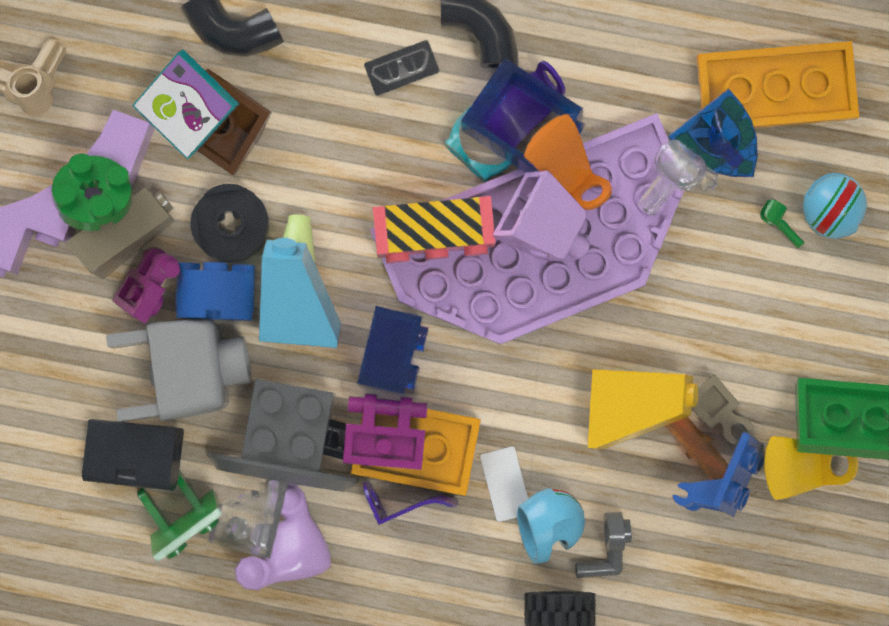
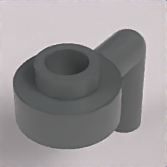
[575,512,632,578]

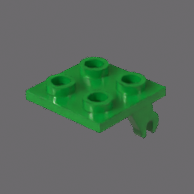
[137,470,222,563]

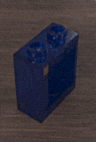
[461,58,585,173]

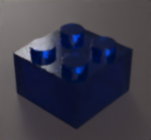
[357,306,429,396]

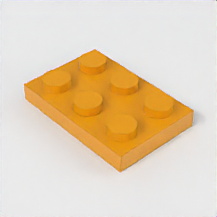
[351,409,481,496]

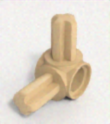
[0,39,66,116]

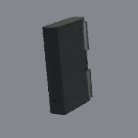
[82,419,184,491]

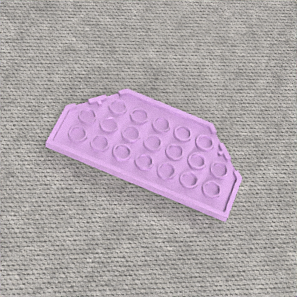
[370,113,687,345]

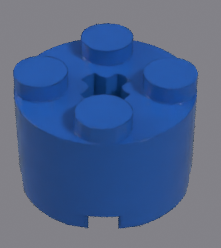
[175,262,255,321]

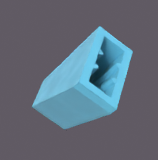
[259,238,341,348]

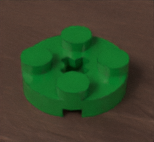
[51,153,132,231]

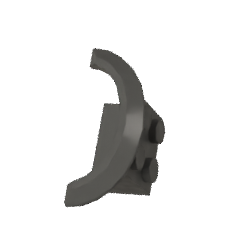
[207,379,359,492]

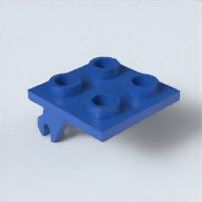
[673,432,765,517]

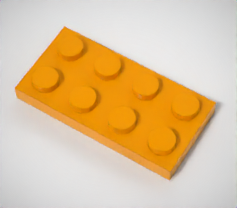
[696,41,860,128]

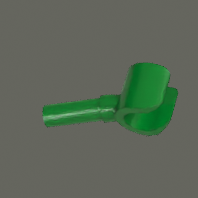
[760,199,804,249]

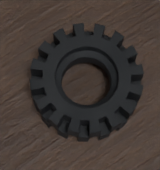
[524,591,596,626]

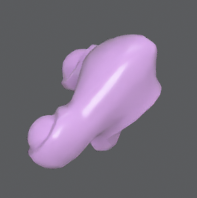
[235,482,331,590]

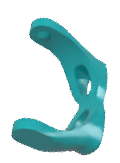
[444,106,522,183]

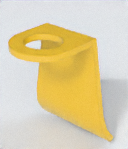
[764,436,858,500]

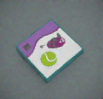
[132,49,239,160]

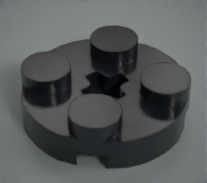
[190,184,269,262]

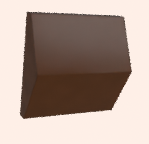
[198,69,272,175]

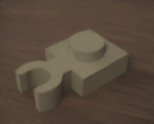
[692,374,753,445]

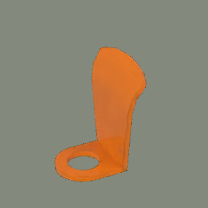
[524,114,612,210]

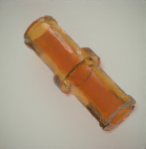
[665,417,729,480]

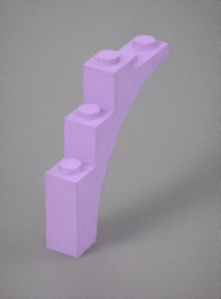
[0,110,155,278]

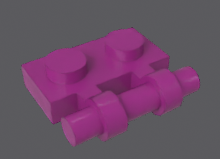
[112,247,180,324]
[343,394,428,470]

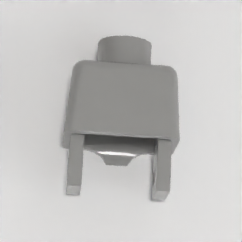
[106,319,251,422]

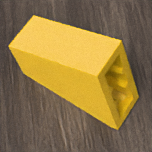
[588,369,698,449]

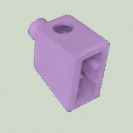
[492,171,590,261]

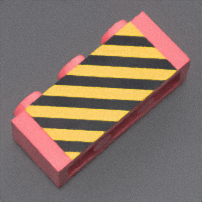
[373,196,495,264]

